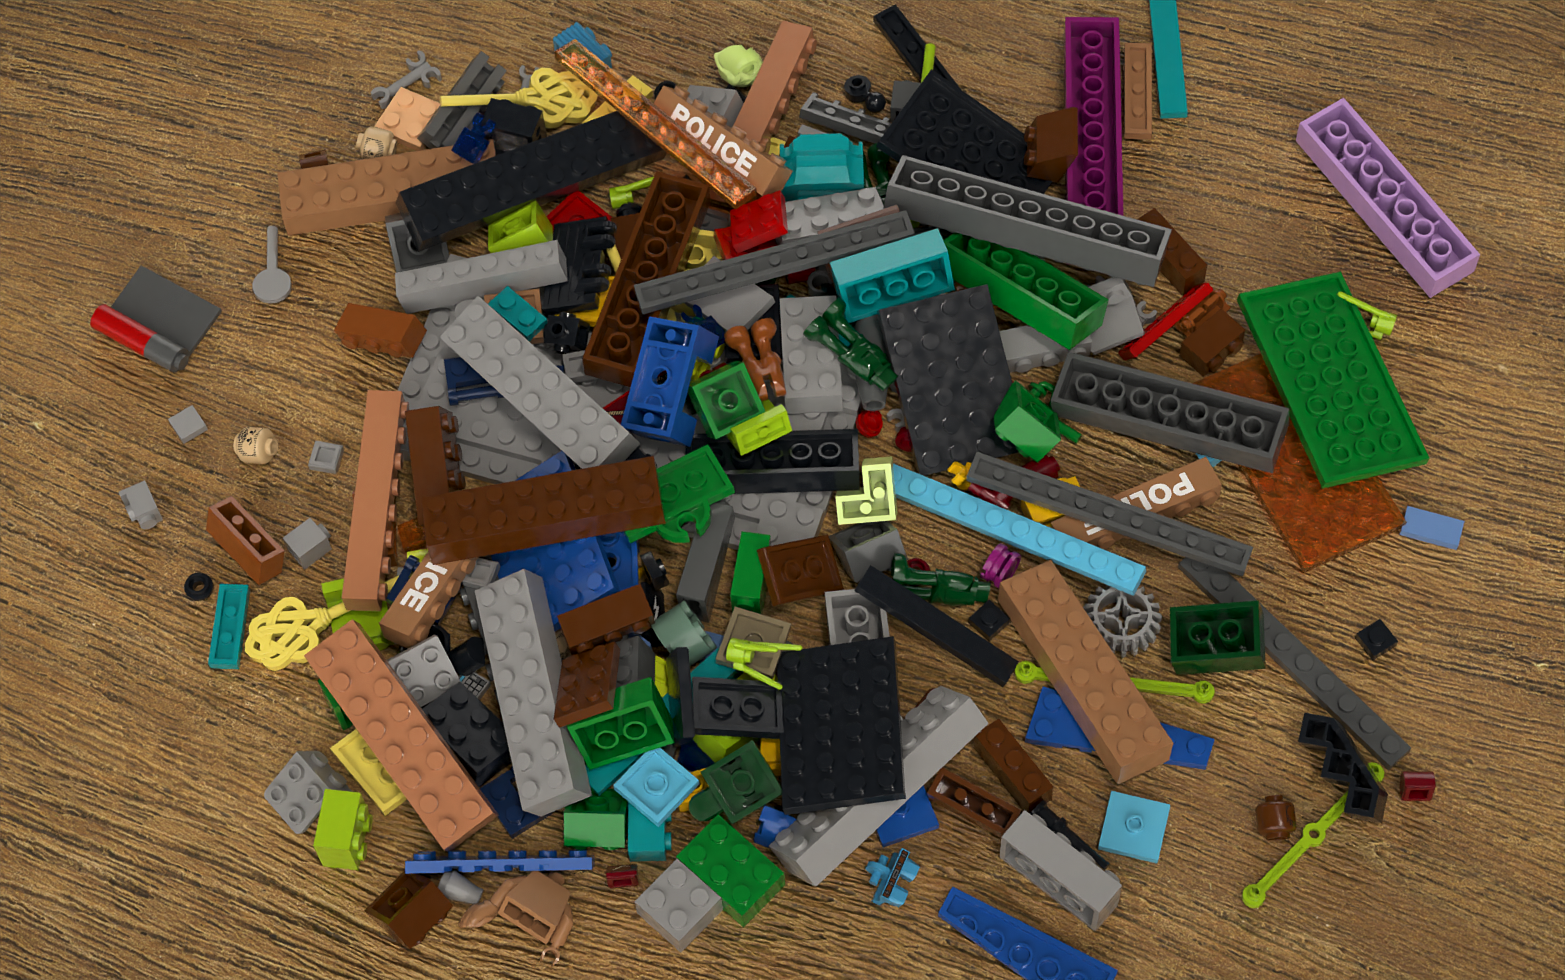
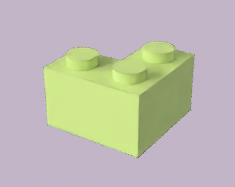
[835,456,897,525]

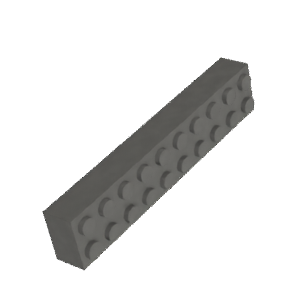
[884,155,1172,287]

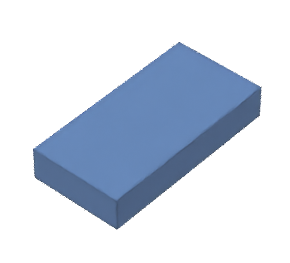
[1400,506,1464,550]

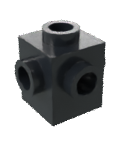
[543,312,590,354]

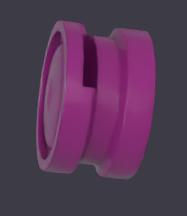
[980,543,1022,588]

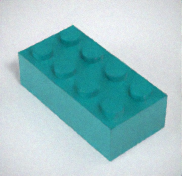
[830,228,955,323]

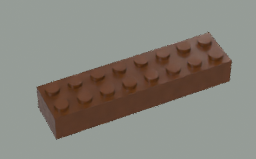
[582,171,710,387]
[421,456,666,565]

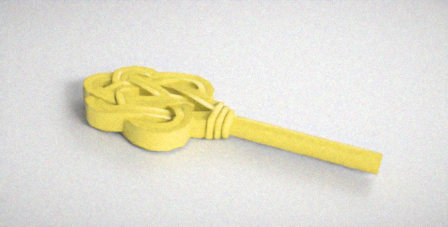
[440,68,598,128]
[245,575,399,671]

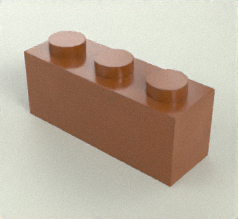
[334,303,427,358]
[206,496,285,585]

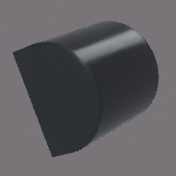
[449,637,486,676]

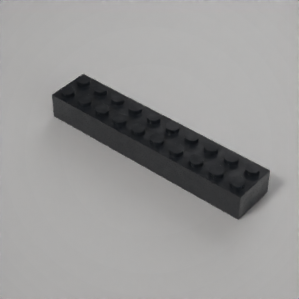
[396,100,670,252]

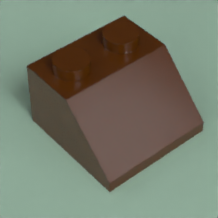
[1024,107,1078,182]
[364,871,453,949]

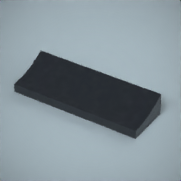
[685,429,860,494]

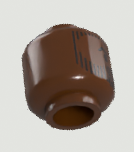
[1255,795,1297,841]

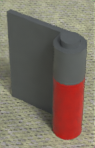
[90,265,222,373]

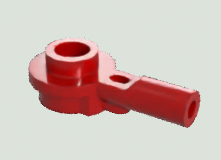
[855,410,883,438]

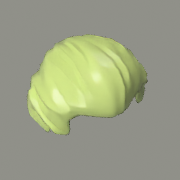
[714,45,763,87]

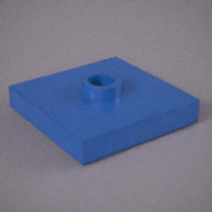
[876,785,939,848]

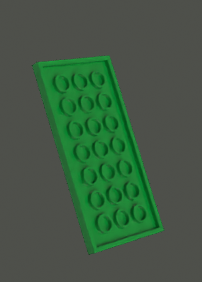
[1237,271,1430,489]

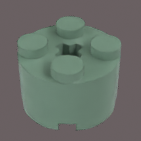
[651,600,717,667]

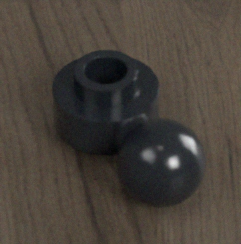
[844,75,886,113]

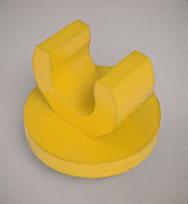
[947,462,972,491]

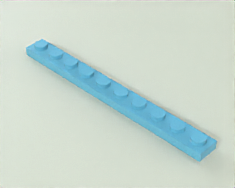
[893,463,1146,596]

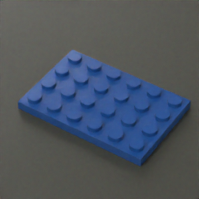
[491,450,620,631]

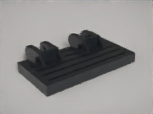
[542,216,617,316]

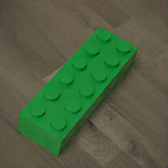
[943,233,1109,350]

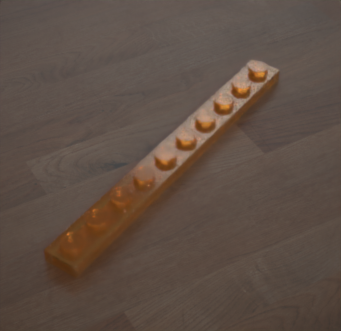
[554,39,757,209]

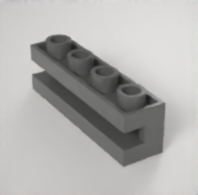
[417,51,507,149]

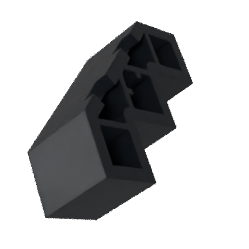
[1298,713,1388,824]

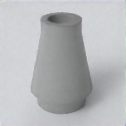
[438,870,484,905]

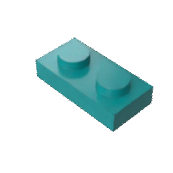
[488,286,547,341]

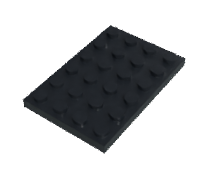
[876,69,1053,194]
[877,284,1019,476]
[777,636,906,815]

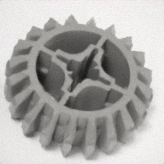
[1083,585,1162,658]

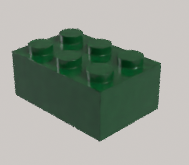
[1170,600,1266,675]

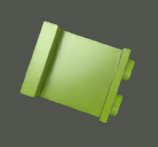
[726,399,792,456]
[321,578,394,650]

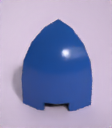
[754,805,797,848]

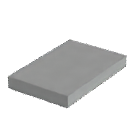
[684,256,775,332]

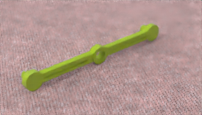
[1015,661,1215,704]
[1242,762,1385,908]

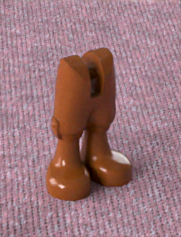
[724,318,786,402]

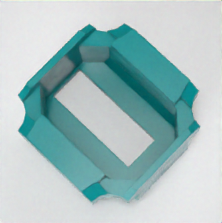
[780,133,864,202]

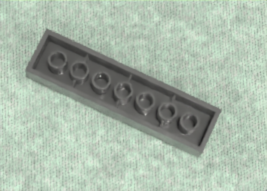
[1051,352,1289,474]

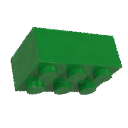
[567,677,674,770]
[676,814,785,928]

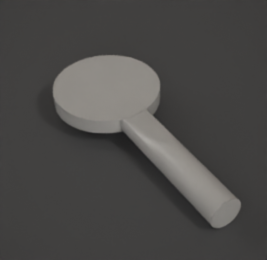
[252,226,292,303]

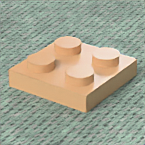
[374,87,440,151]

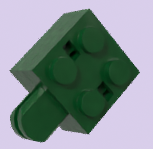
[689,740,782,824]

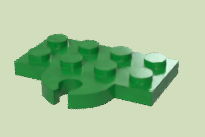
[623,445,735,543]

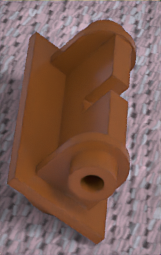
[1173,289,1231,337]

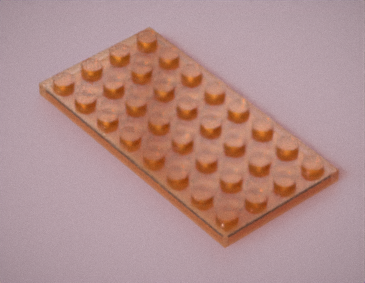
[1193,353,1407,573]

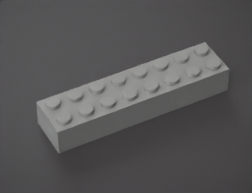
[440,296,641,469]
[475,569,592,816]
[769,685,989,887]

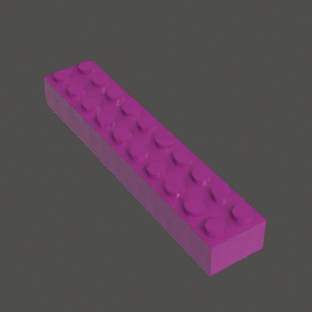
[1064,17,1124,265]

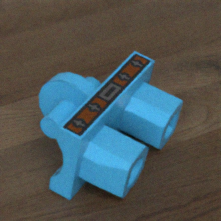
[865,848,920,907]

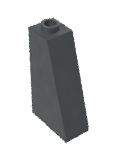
[676,500,735,623]

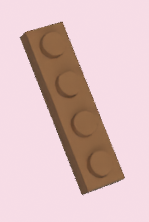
[1124,43,1152,140]

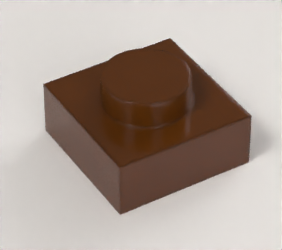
[299,149,328,169]

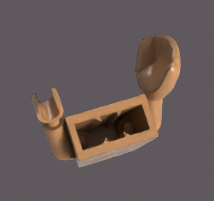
[458,871,573,967]

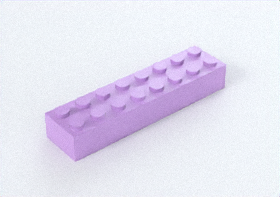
[1296,98,1480,298]

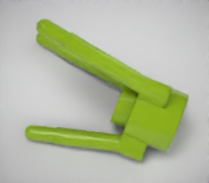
[609,177,654,209]
[1337,291,1397,340]
[726,638,802,690]

